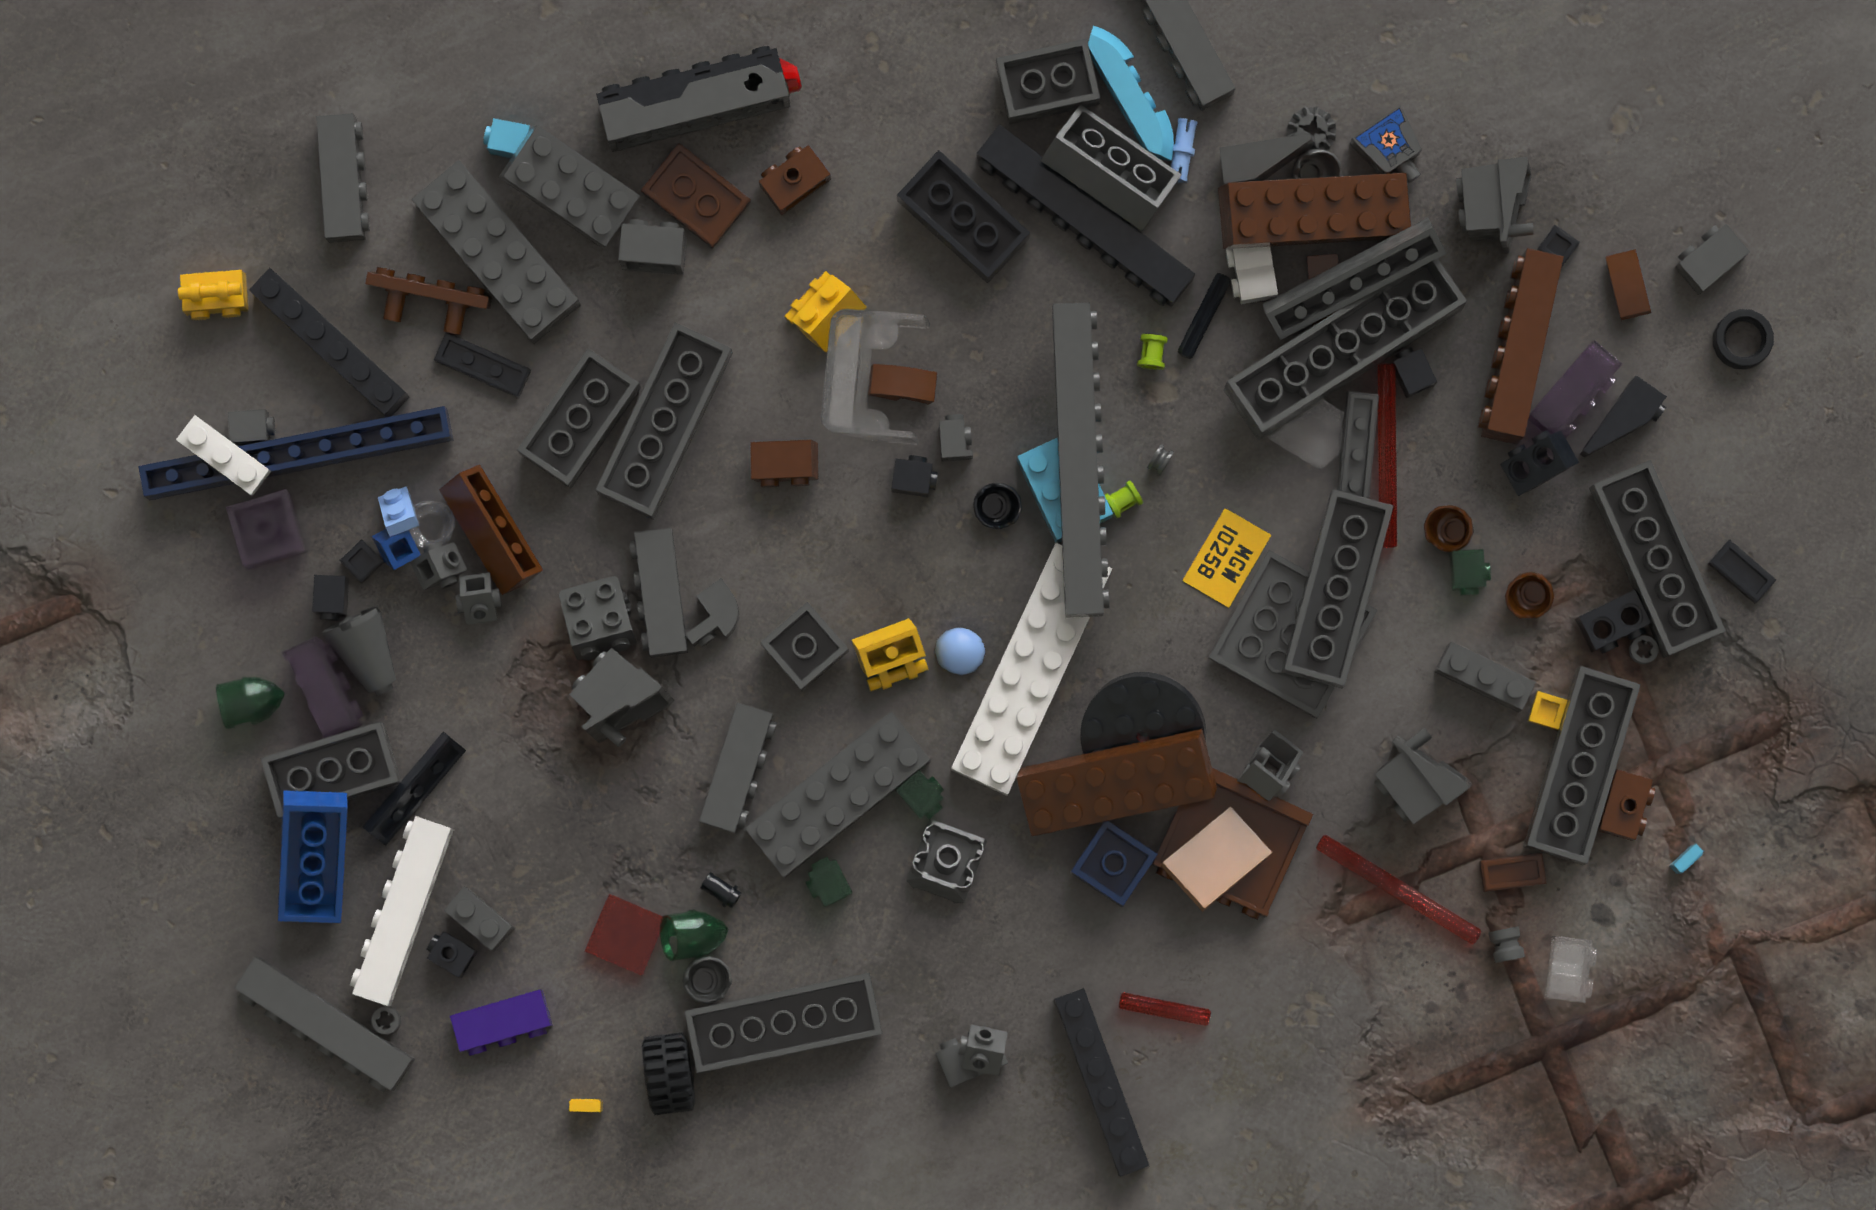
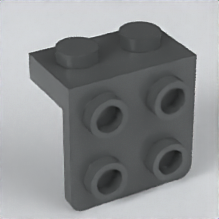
[559,576,637,660]

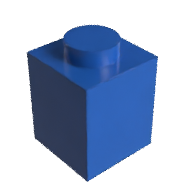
[371,529,421,570]

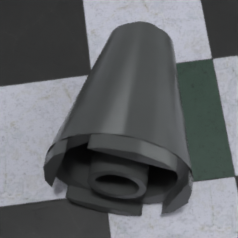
[322,605,396,696]

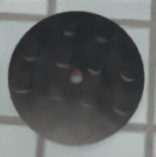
[1080,672,1206,754]

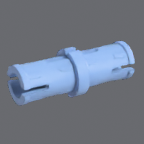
[1171,118,1198,183]

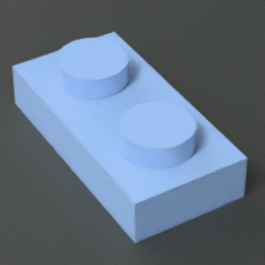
[378,486,419,537]

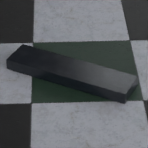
[363,731,466,846]

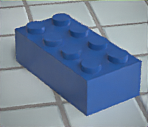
[278,791,347,923]

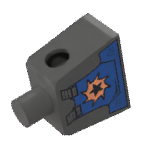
[1350,105,1422,184]

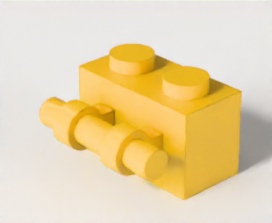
[178,270,248,320]
[784,271,867,353]
[851,618,929,692]

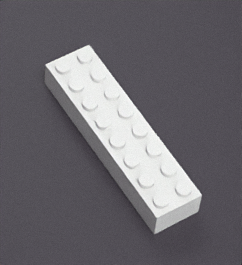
[951,543,1112,796]

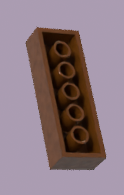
[1218,173,1411,249]
[1478,248,1564,445]
[1016,729,1217,836]

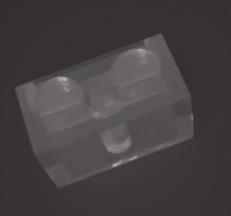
[1544,936,1597,1003]

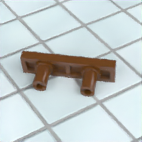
[365,267,493,335]

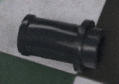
[700,872,742,908]

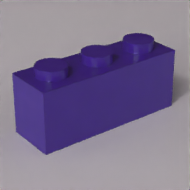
[450,989,553,1056]

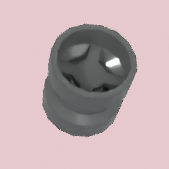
[1488,926,1525,963]

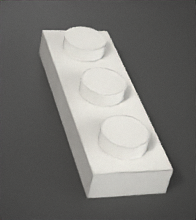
[176,415,271,496]

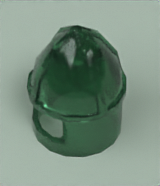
[216,676,285,730]
[660,909,729,961]

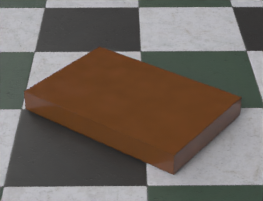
[641,143,751,249]

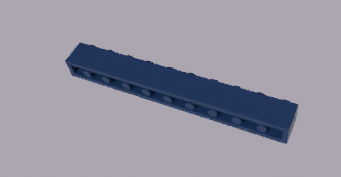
[138,406,454,501]

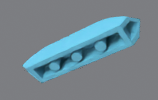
[1088,26,1174,161]

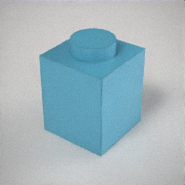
[483,118,531,158]

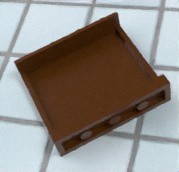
[1152,768,1313,920]

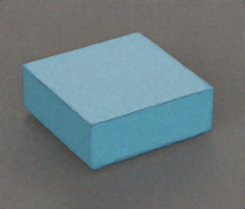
[1669,844,1704,874]

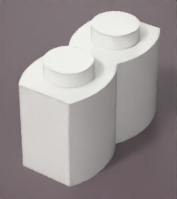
[1226,247,1278,304]

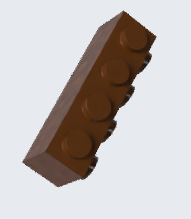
[439,465,543,595]

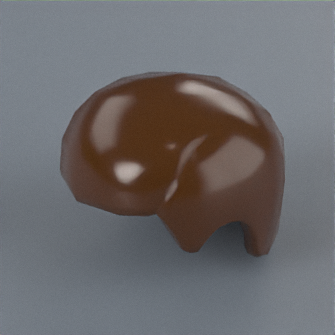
[1424,505,1474,553]
[1505,572,1554,619]

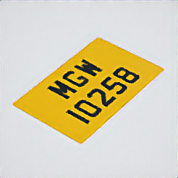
[1183,508,1271,608]

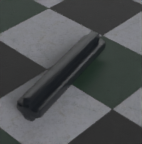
[1178,273,1231,359]

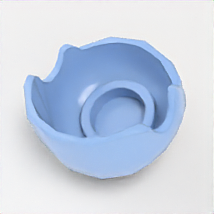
[935,628,985,675]

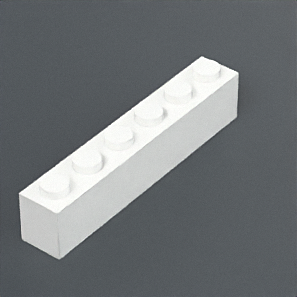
[350,816,454,1006]

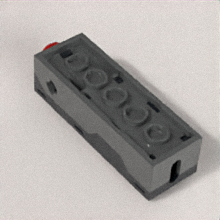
[596,46,802,152]

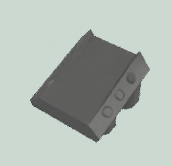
[906,819,987,904]

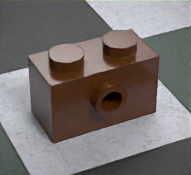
[759,145,831,215]
[751,440,819,488]
[1597,769,1655,841]

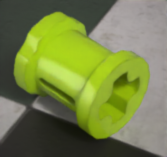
[1137,334,1168,370]
[1105,480,1143,519]

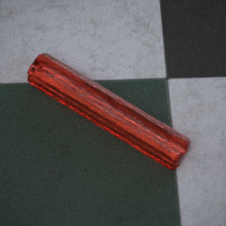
[1119,992,1211,1026]

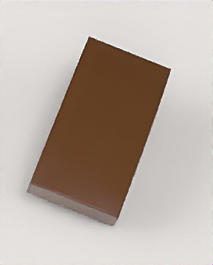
[1606,249,1651,320]
[868,364,937,405]

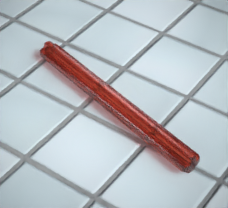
[1378,363,1397,548]
[1316,835,1482,944]

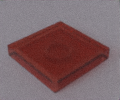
[585,894,667,976]

